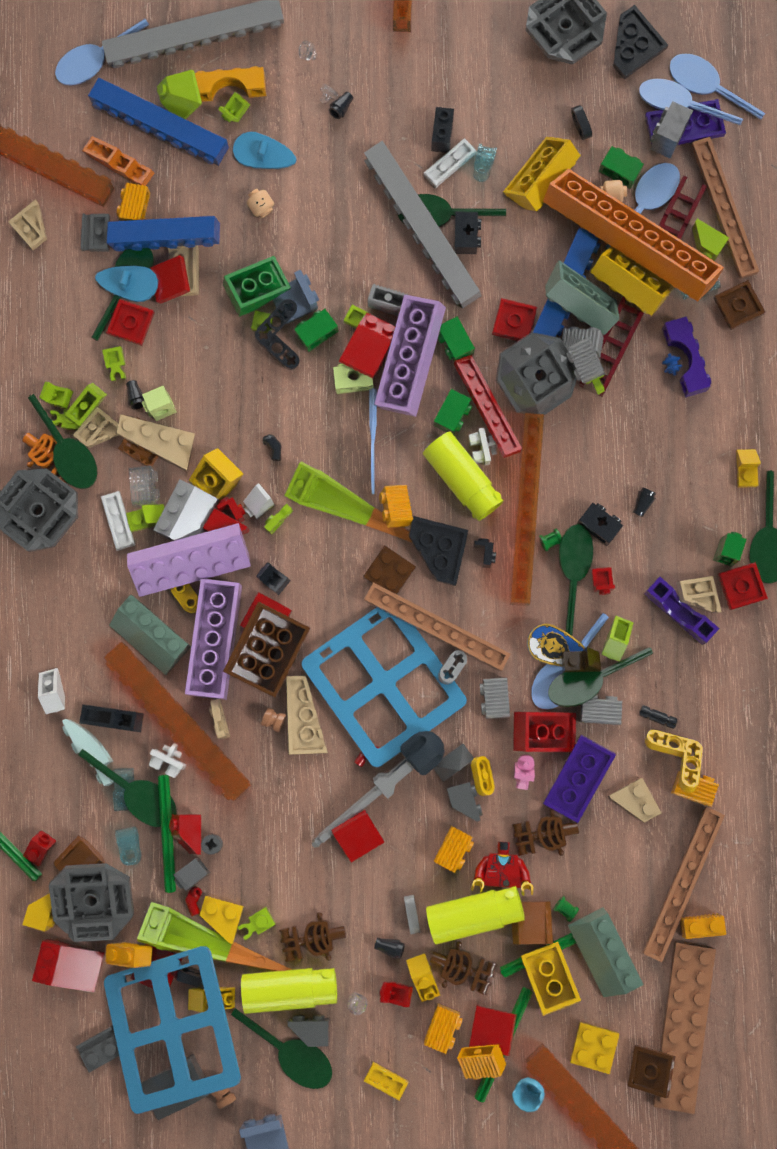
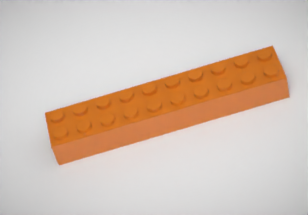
[543,169,724,302]

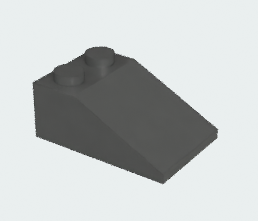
[141,1054,210,1120]

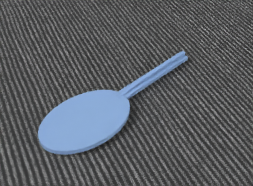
[55,19,149,86]
[670,54,765,120]
[639,79,743,125]
[606,163,680,249]
[369,388,377,494]
[531,613,609,710]

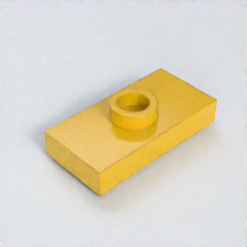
[364,1061,409,1101]

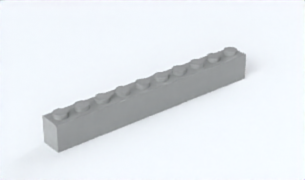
[102,0,284,68]
[364,140,481,308]

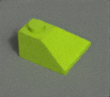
[157,70,202,119]

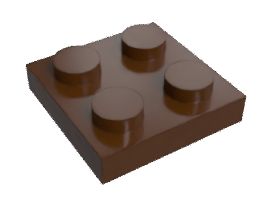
[713,280,766,330]
[363,545,416,595]
[628,1045,676,1098]

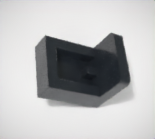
[474,538,496,568]
[256,562,291,595]

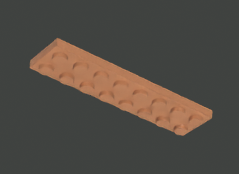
[653,942,716,1114]

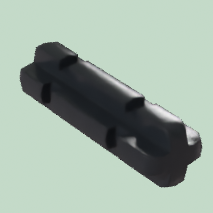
[639,705,678,729]

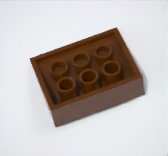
[223,602,310,698]

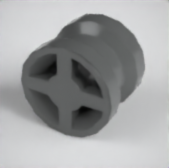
[201,834,223,855]

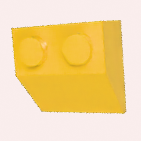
[189,448,244,504]

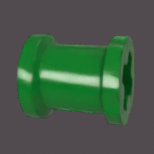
[539,528,562,551]
[553,896,579,922]

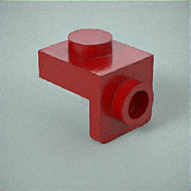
[216,497,246,523]
[591,567,615,595]
[23,831,56,867]
[379,981,413,1008]

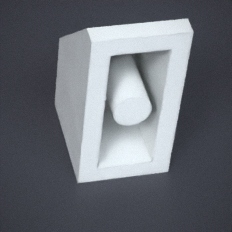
[243,483,274,519]
[38,668,65,714]

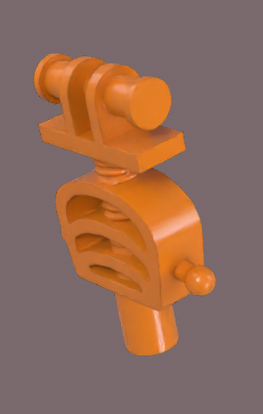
[22,433,66,483]

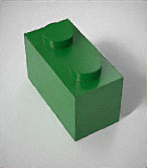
[599,146,644,189]
[294,309,339,352]
[438,316,475,362]
[433,389,473,435]
[713,532,747,567]

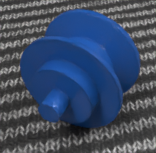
[662,353,683,376]

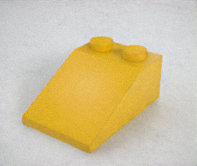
[521,942,581,1016]

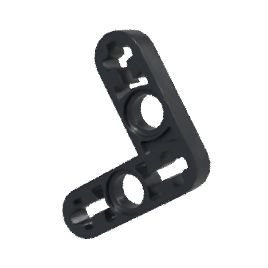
[254,299,300,370]

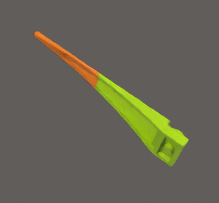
[284,461,412,542]
[137,902,292,971]

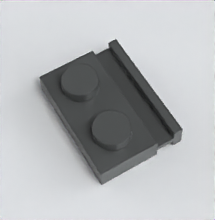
[80,214,110,252]
[76,1025,119,1073]

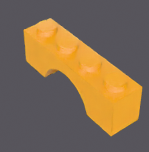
[195,66,267,102]

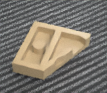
[8,199,47,250]
[73,407,118,448]
[676,576,722,614]
[209,699,230,739]
[609,778,661,822]

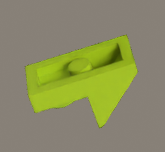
[126,504,165,532]

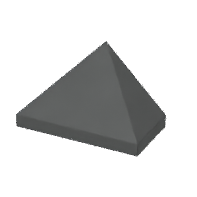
[434,744,474,782]

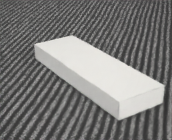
[423,138,477,188]
[101,491,135,551]

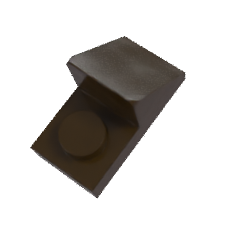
[561,647,602,672]

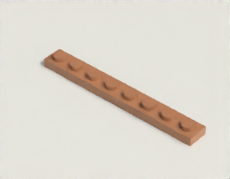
[691,137,759,279]
[364,583,510,671]
[642,807,725,962]

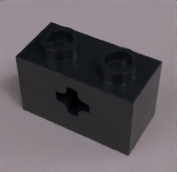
[431,107,454,153]
[455,212,481,254]
[577,503,624,546]

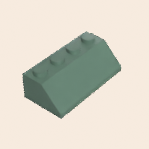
[545,260,619,335]
[109,595,191,675]
[568,907,644,997]

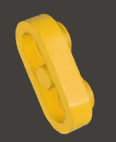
[171,583,198,614]
[471,756,495,796]

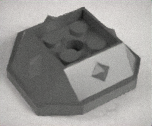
[526,0,607,65]
[496,332,577,418]
[0,468,78,552]
[49,863,134,942]

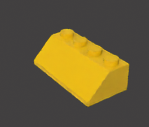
[503,137,581,212]
[590,247,674,316]

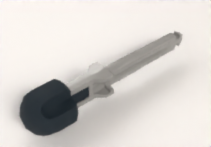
[312,731,445,848]

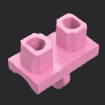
[514,755,535,790]

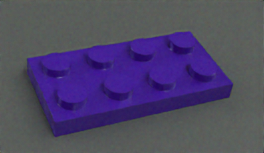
[645,99,726,145]
[543,735,616,823]

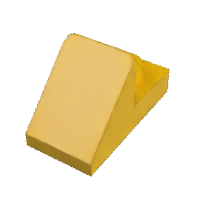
[736,449,761,488]

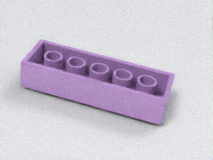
[375,295,446,417]
[127,523,251,597]
[185,579,242,700]

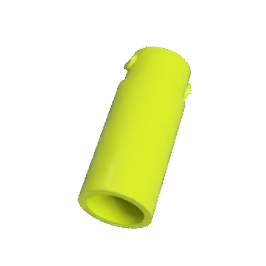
[423,431,504,521]
[426,886,525,945]
[241,968,337,1014]

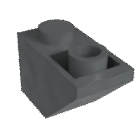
[447,782,483,821]
[174,857,211,891]
[288,1015,330,1047]

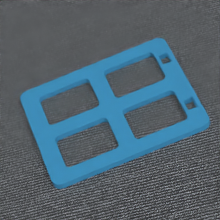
[302,607,467,767]
[104,946,241,1114]

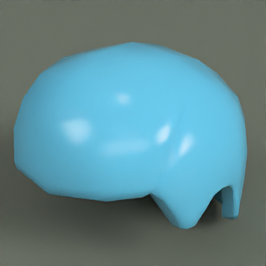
[512,1077,545,1112]

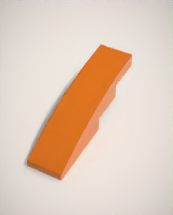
[82,136,155,186]

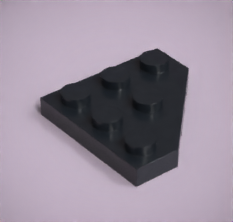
[613,5,668,80]
[408,516,469,586]

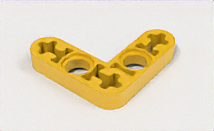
[645,730,703,792]

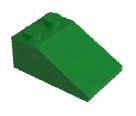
[223,256,291,317]

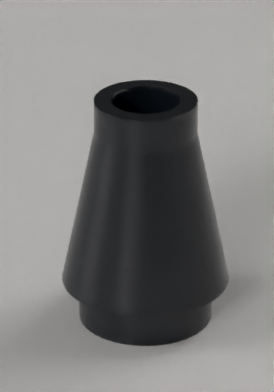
[329,92,354,119]
[126,380,144,410]
[633,487,656,517]
[374,937,405,959]

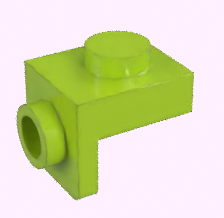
[218,92,251,122]
[39,382,73,409]

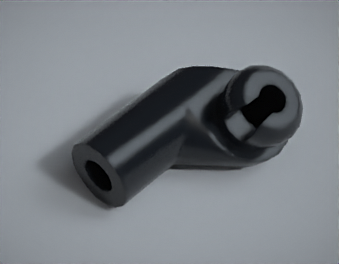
[262,434,282,461]

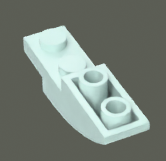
[62,719,115,786]

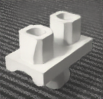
[468,428,498,466]
[149,743,187,778]

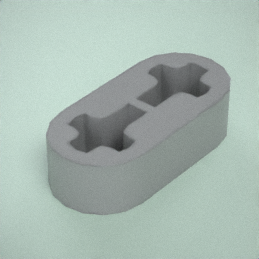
[438,650,467,685]
[404,895,421,934]

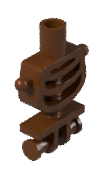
[512,808,579,856]
[279,912,346,962]
[429,941,498,996]

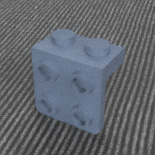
[273,270,319,324]
[239,1114,289,1149]

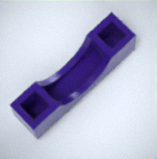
[662,316,711,398]
[644,577,720,645]

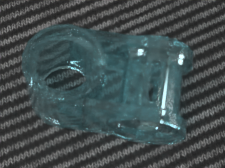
[473,143,498,182]
[116,826,141,865]

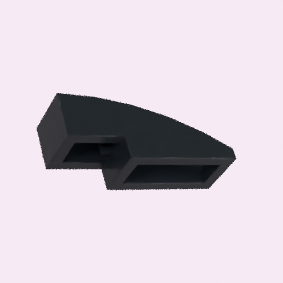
[79,704,144,733]

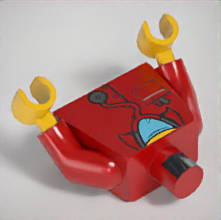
[471,841,533,896]

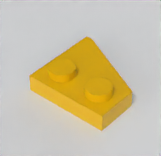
[200,896,244,944]

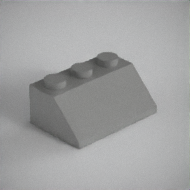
[153,479,219,541]

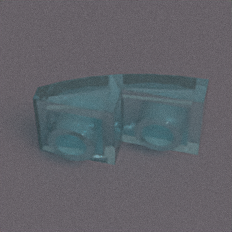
[113,768,134,811]

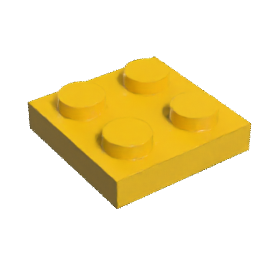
[570,1022,620,1074]

